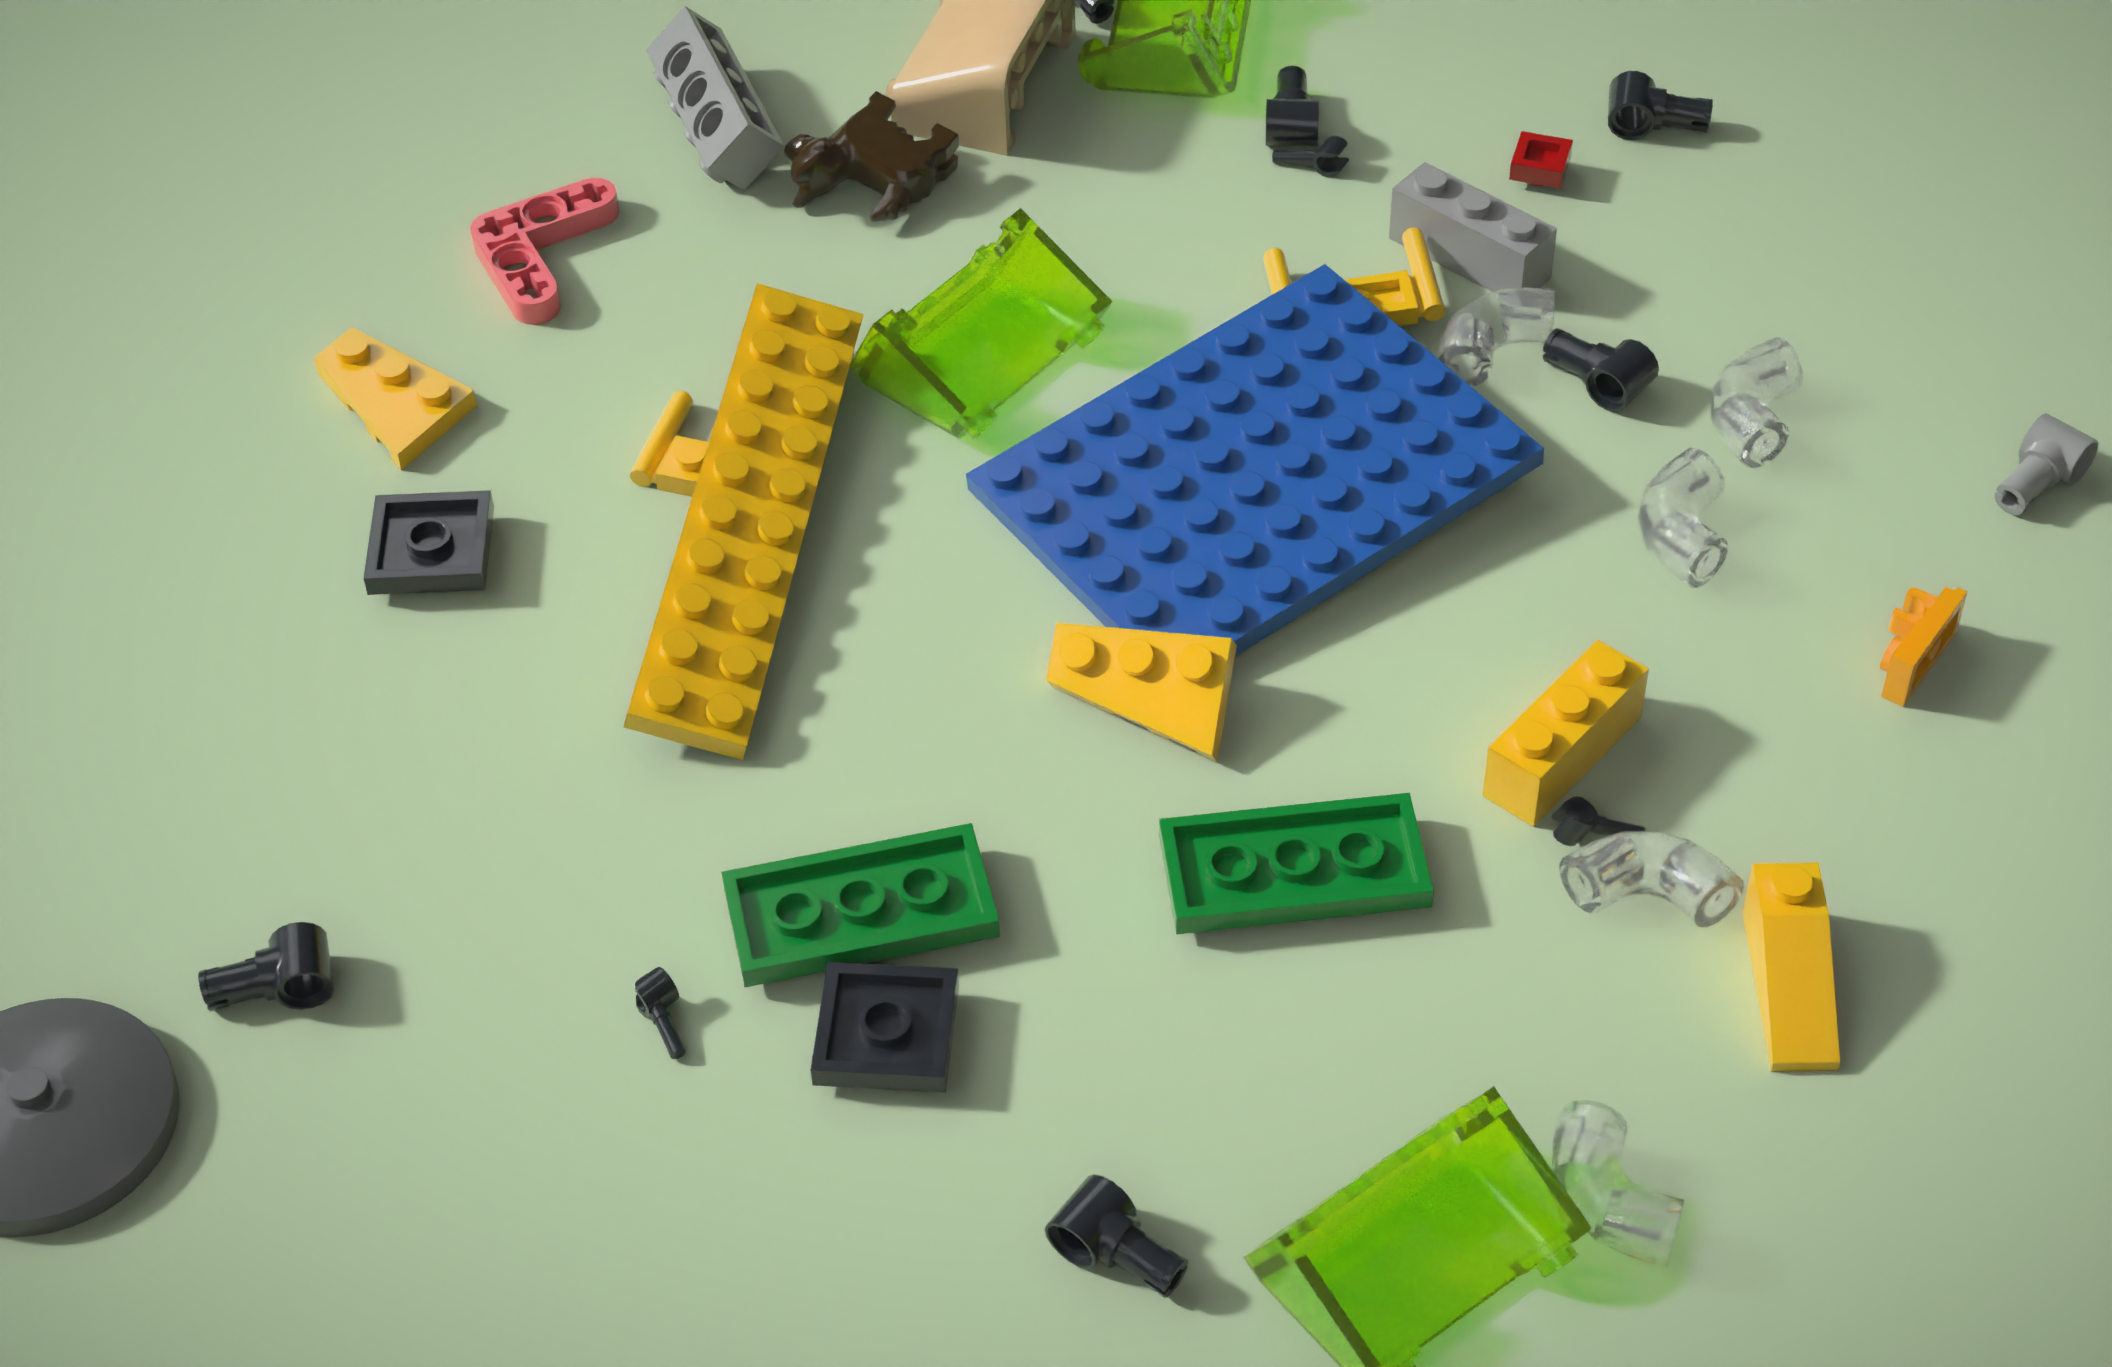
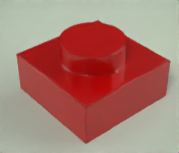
[1509,131,1573,189]

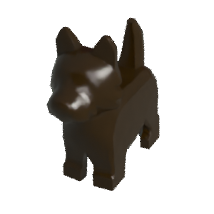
[784,91,959,222]

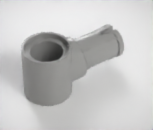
[1995,413,2099,515]

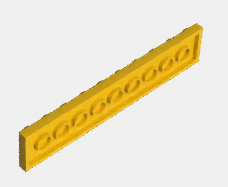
[624,283,864,760]

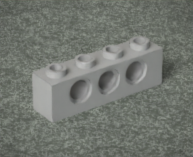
[646,6,785,191]

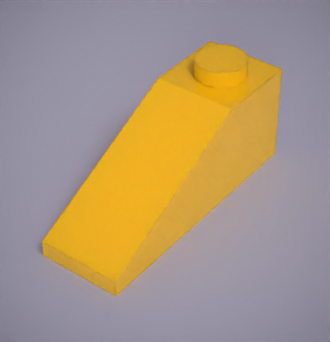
[1742,862,1840,1071]

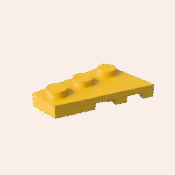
[314,327,477,471]
[1046,623,1237,762]

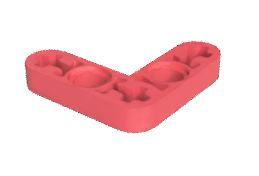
[470,178,619,325]

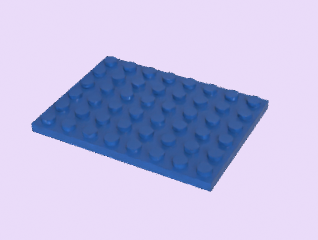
[965,264,1544,656]

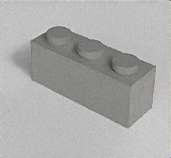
[1389,162,1557,306]

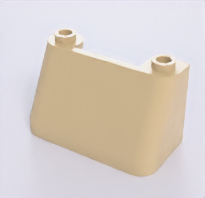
[885,0,1076,156]

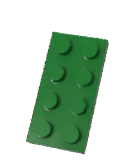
[1159,793,1434,935]
[721,823,1000,987]

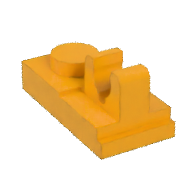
[1880,587,1968,707]

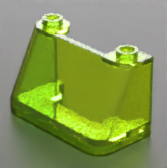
[1078,0,1251,98]
[849,208,1113,439]
[1243,1086,1592,1367]

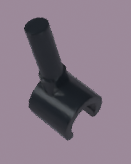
[1272,136,1349,178]
[1552,796,1645,846]
[635,967,686,1059]

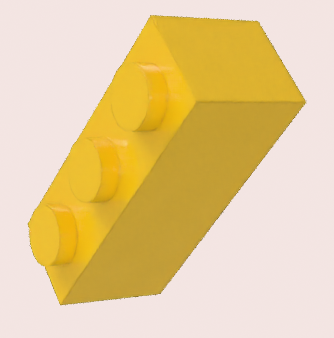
[1483,639,1649,827]

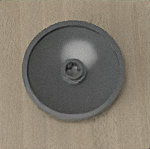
[0,998,179,1237]

